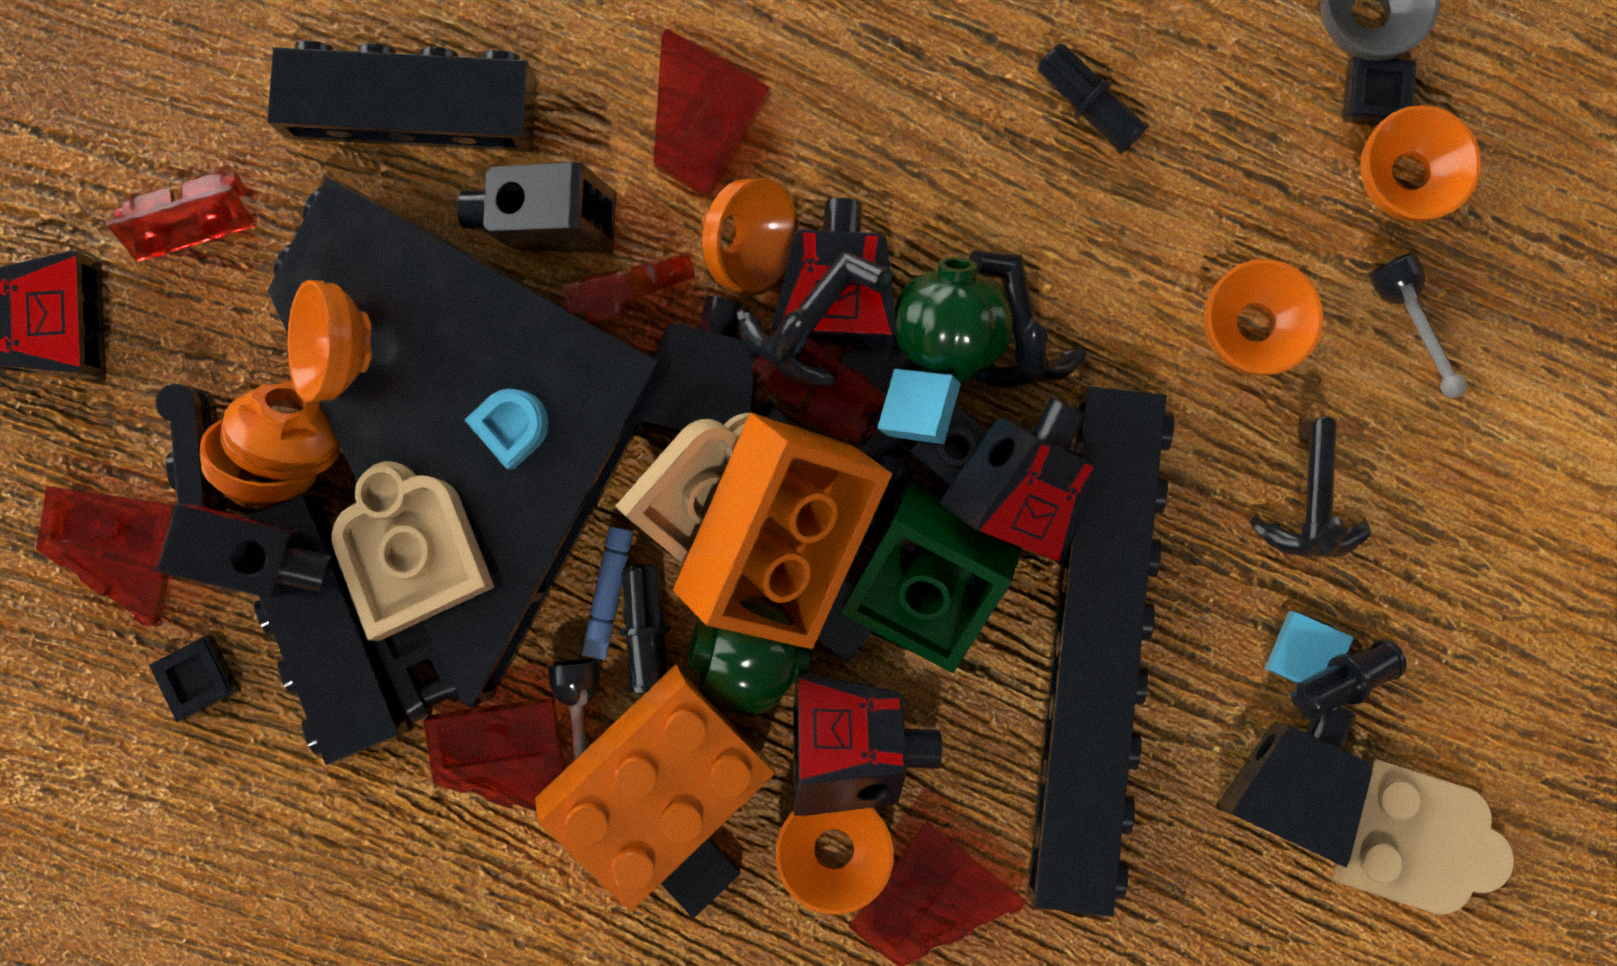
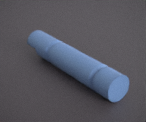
[582,526,634,660]

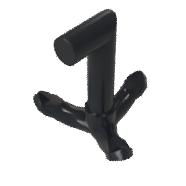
[737,249,892,387]
[969,250,1087,388]
[1249,417,1371,557]

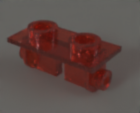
[107,169,256,262]
[750,325,887,443]

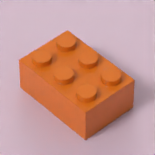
[672,413,892,649]
[535,664,775,912]

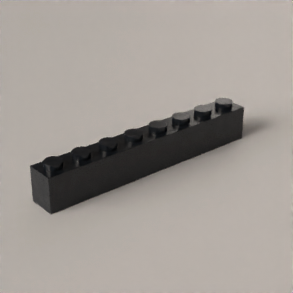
[1027,386,1174,917]

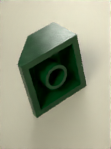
[840,482,1022,673]

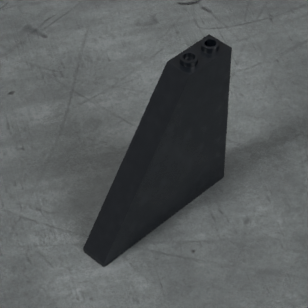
[267,177,671,707]

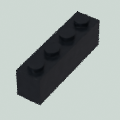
[267,40,537,152]
[245,494,413,765]

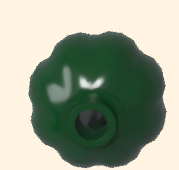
[895,257,1013,382]
[688,597,811,716]

